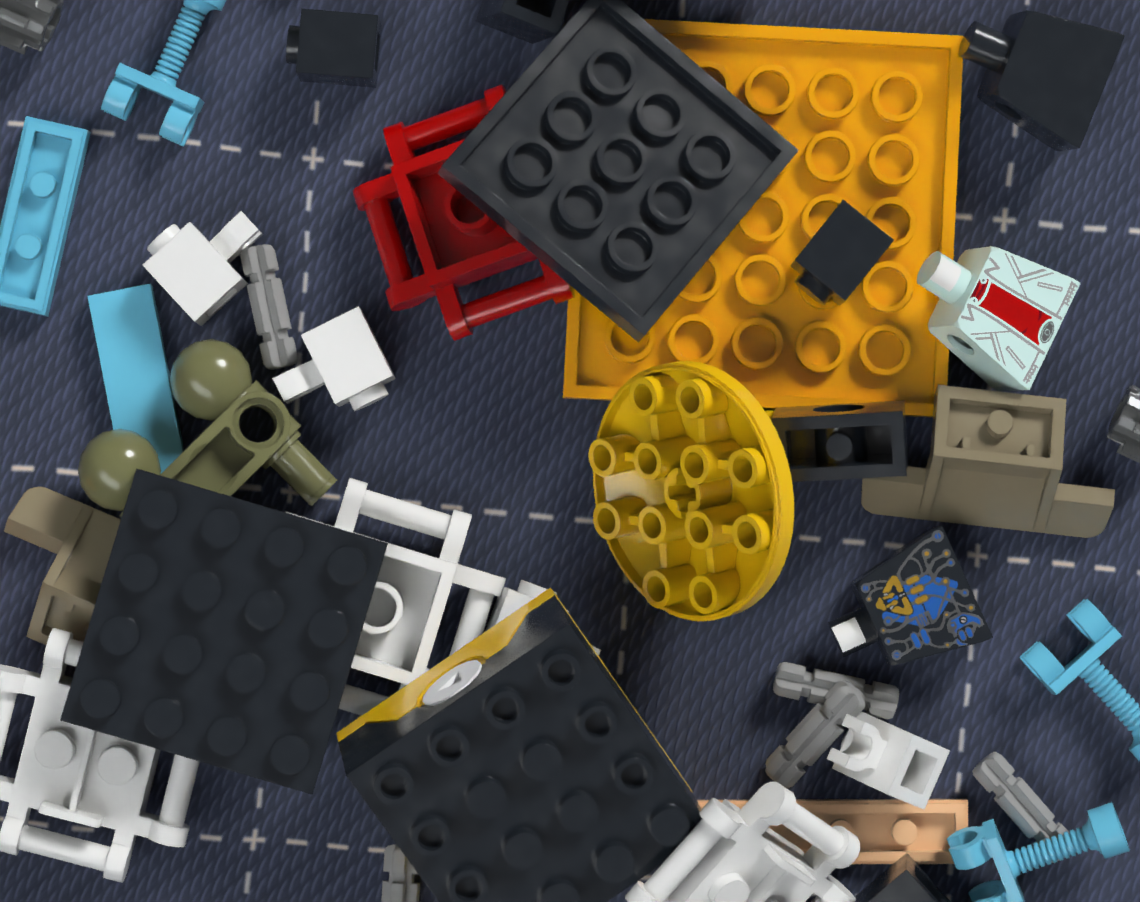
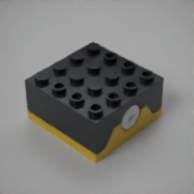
[336,587,702,902]

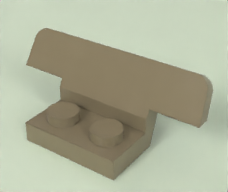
[861,385,1115,538]
[4,486,121,645]

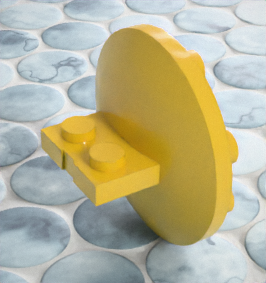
[588,361,794,621]

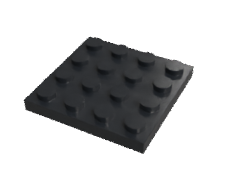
[437,0,799,342]
[60,468,388,795]

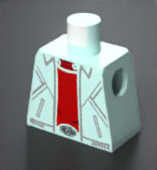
[917,246,1080,392]

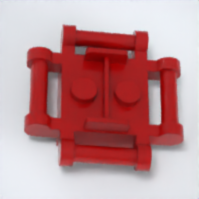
[353,84,575,341]

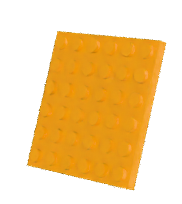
[563,19,964,418]

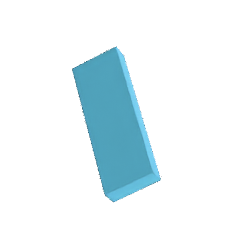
[0,116,91,317]
[88,284,185,473]

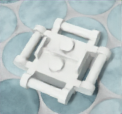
[285,478,506,716]
[0,628,200,883]
[625,782,860,902]

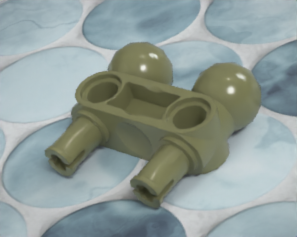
[78,339,337,517]

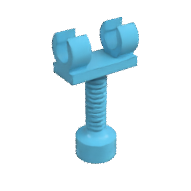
[101,0,226,147]
[1019,599,1140,762]
[947,802,1130,902]

